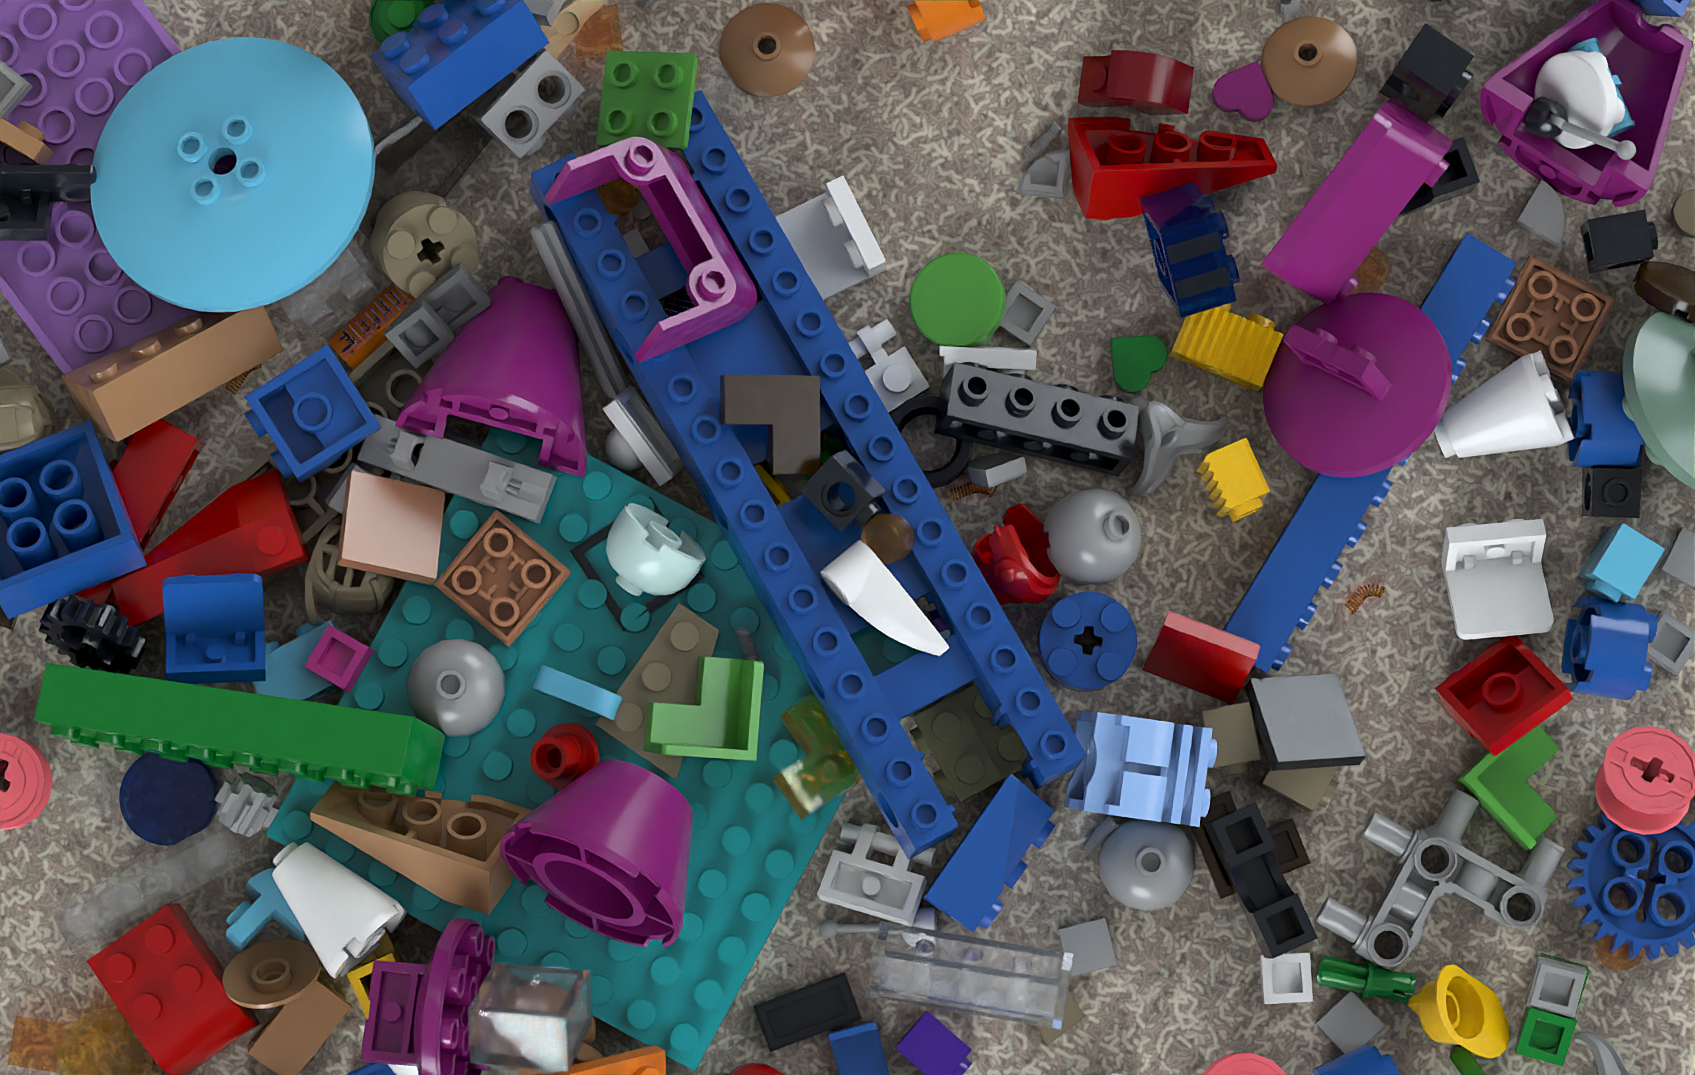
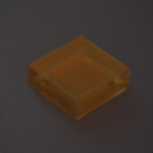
[7,1016,66,1072]

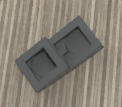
[384,263,491,369]

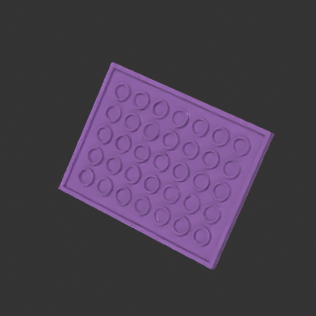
[0,0,237,374]

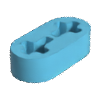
[532,665,623,720]

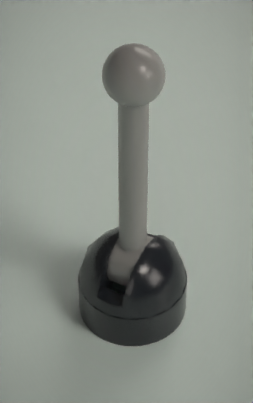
[1525,97,1636,160]

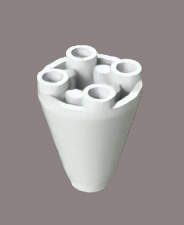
[1434,350,1575,458]

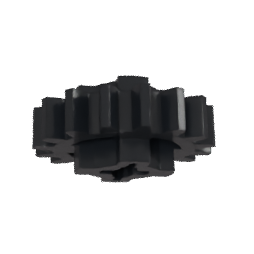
[39,595,146,674]

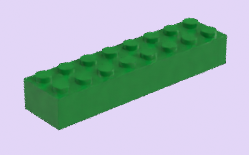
[34,663,445,797]

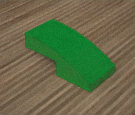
[1515,953,1590,1067]

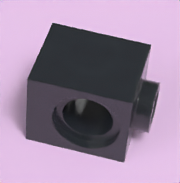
[1580,210,1658,273]
[800,450,887,532]
[1582,468,1642,518]

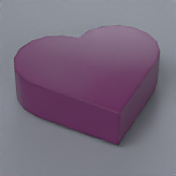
[1212,61,1274,122]

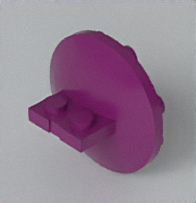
[1263,292,1452,477]
[360,918,500,1075]

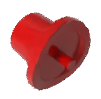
[530,723,599,790]

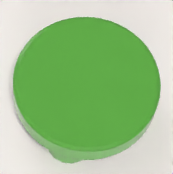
[909,252,1006,347]

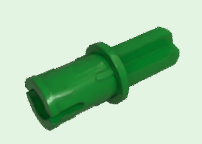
[1316,956,1416,1005]

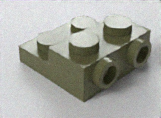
[909,684,1026,803]

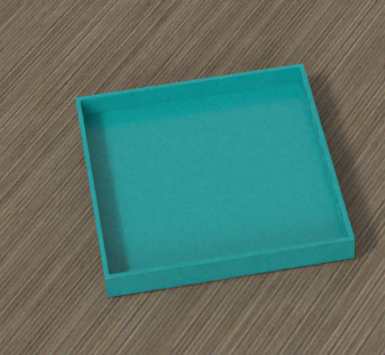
[265,426,921,1071]

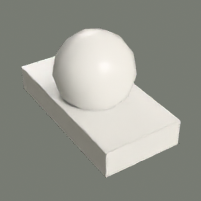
[602,385,684,486]

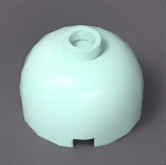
[606,503,707,596]

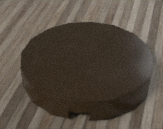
[1633,261,1695,323]

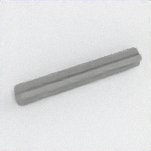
[531,220,630,398]

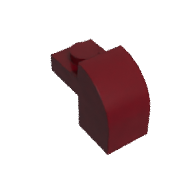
[1077,50,1194,115]

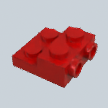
[1435,635,1573,757]

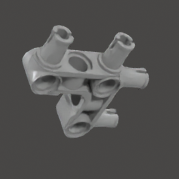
[1314,789,1566,967]

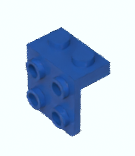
[162,573,266,684]

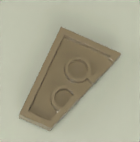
[595,603,720,780]

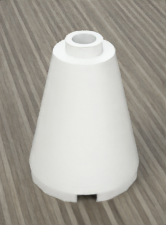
[272,842,407,979]

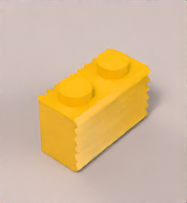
[1169,295,1283,392]
[1196,438,1270,523]

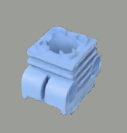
[1064,711,1217,827]

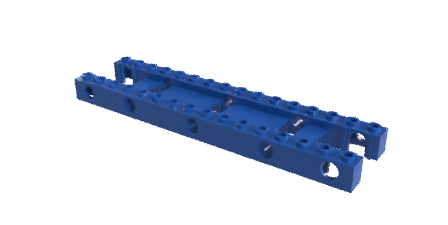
[529,90,1087,860]

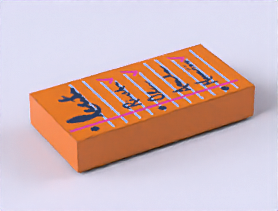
[327,282,416,370]

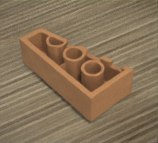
[61,306,284,442]

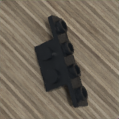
[0,163,97,241]

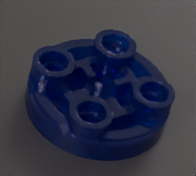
[119,752,219,846]

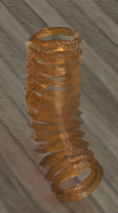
[1344,584,1385,615]

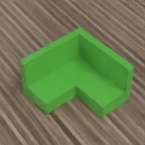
[644,656,764,761]
[1455,725,1560,850]

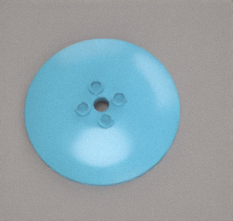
[90,37,375,312]

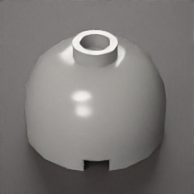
[1044,487,1142,586]
[407,638,506,737]
[1098,818,1196,911]

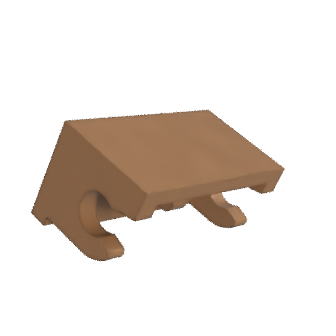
[247,977,352,1075]

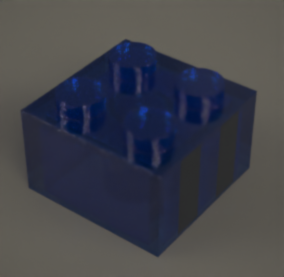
[1139,182,1240,318]

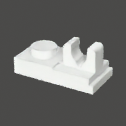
[939,345,1037,378]

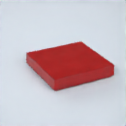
[1142,611,1260,705]

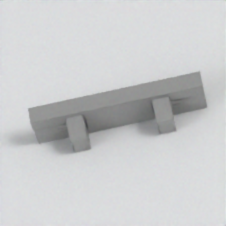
[357,414,557,524]

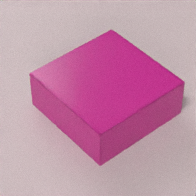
[304,625,375,693]

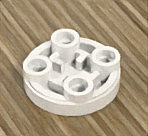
[1534,50,1625,149]

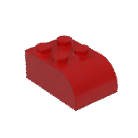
[86,903,261,1075]

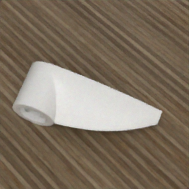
[820,540,950,656]

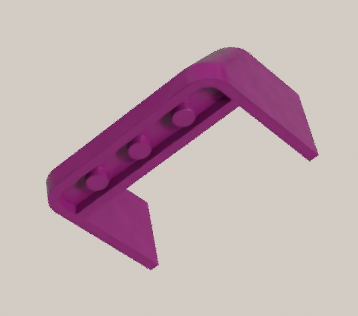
[1261,96,1454,305]
[545,137,757,363]

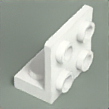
[775,176,886,301]

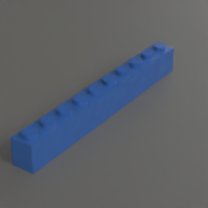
[1223,233,1517,676]

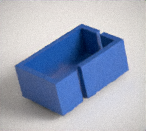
[370,0,550,130]

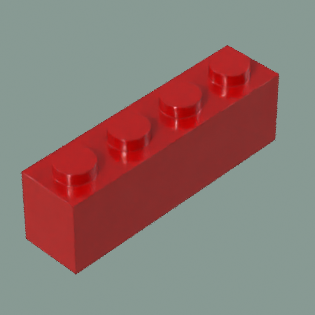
[75,419,205,606]

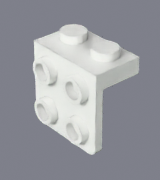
[1441,519,1554,640]

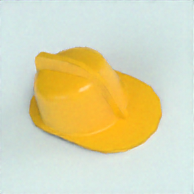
[1408,964,1510,1059]

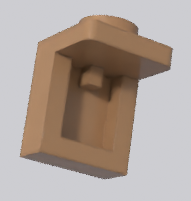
[0,117,54,165]

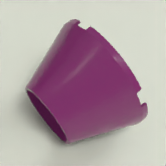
[500,760,693,947]

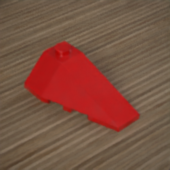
[1067,116,1277,221]
[111,469,311,627]

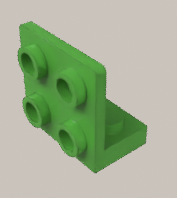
[596,50,698,150]

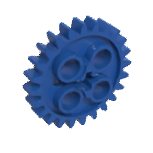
[1566,813,1695,961]

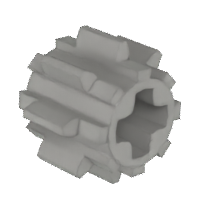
[214,772,280,837]

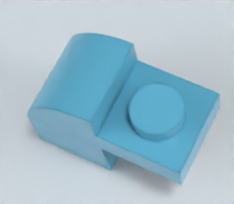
[225,867,308,953]

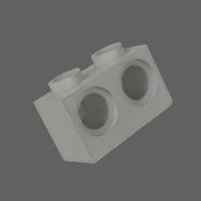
[468,48,585,159]

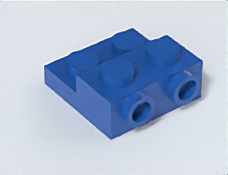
[244,345,382,484]

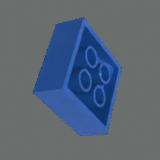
[0,420,147,619]
[922,774,1056,932]

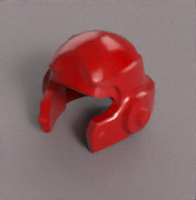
[970,503,1061,606]

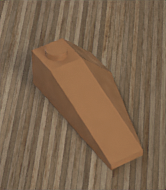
[310,782,533,915]

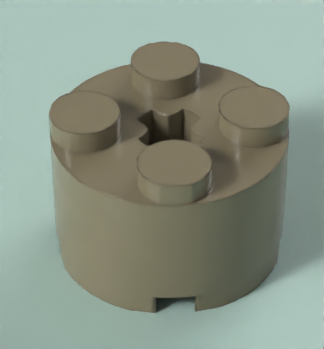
[370,191,479,298]

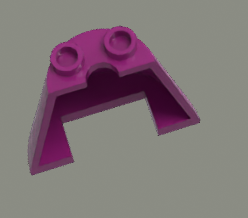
[1480,0,1693,207]
[395,276,588,478]

